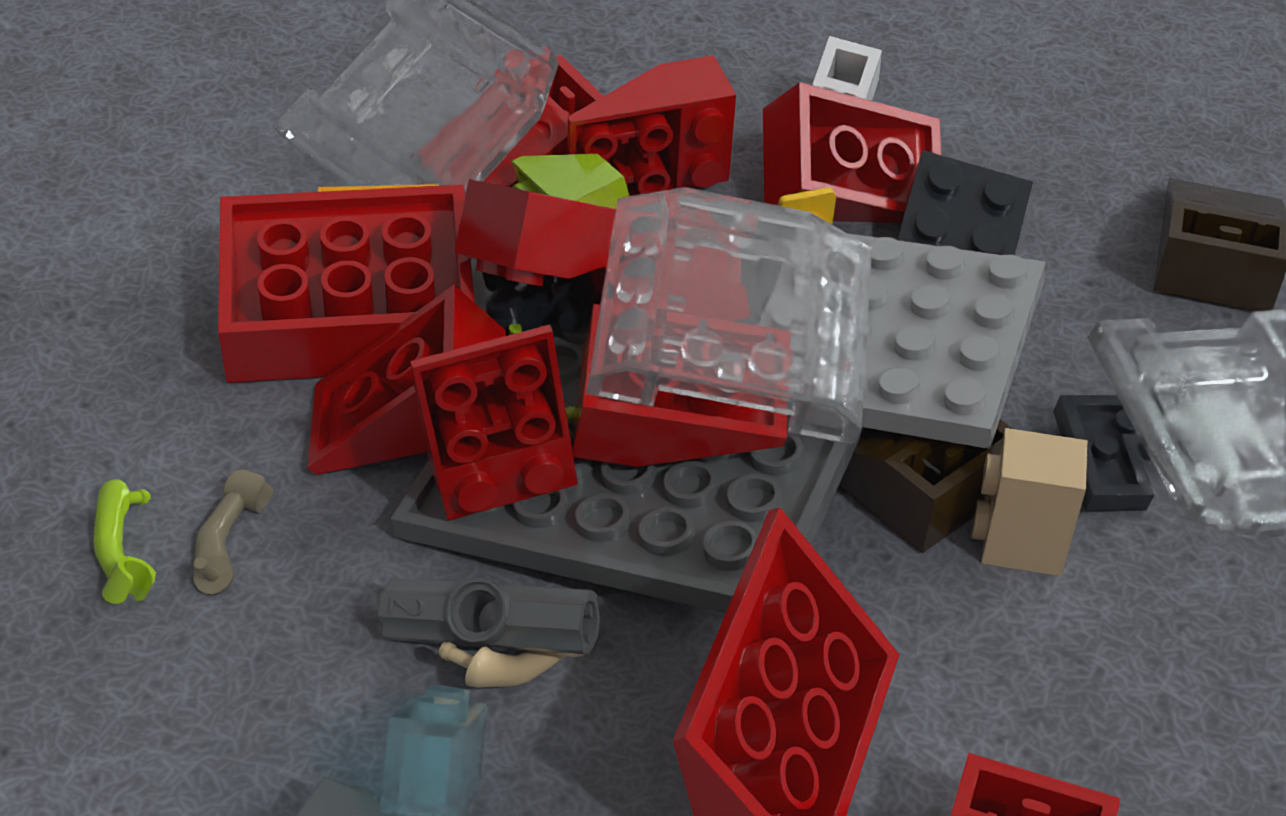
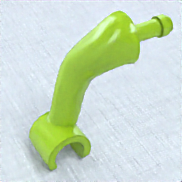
[93,479,156,604]

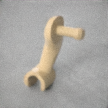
[438,641,596,688]

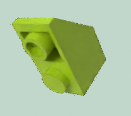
[512,154,634,213]

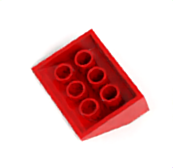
[218,184,475,383]
[673,507,900,816]

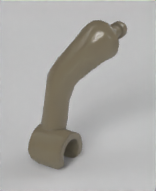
[193,469,274,595]

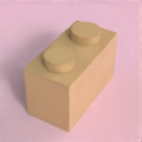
[971,428,1088,576]

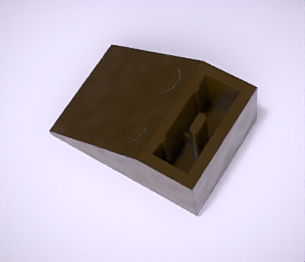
[1153,178,1286,314]
[839,419,1013,553]

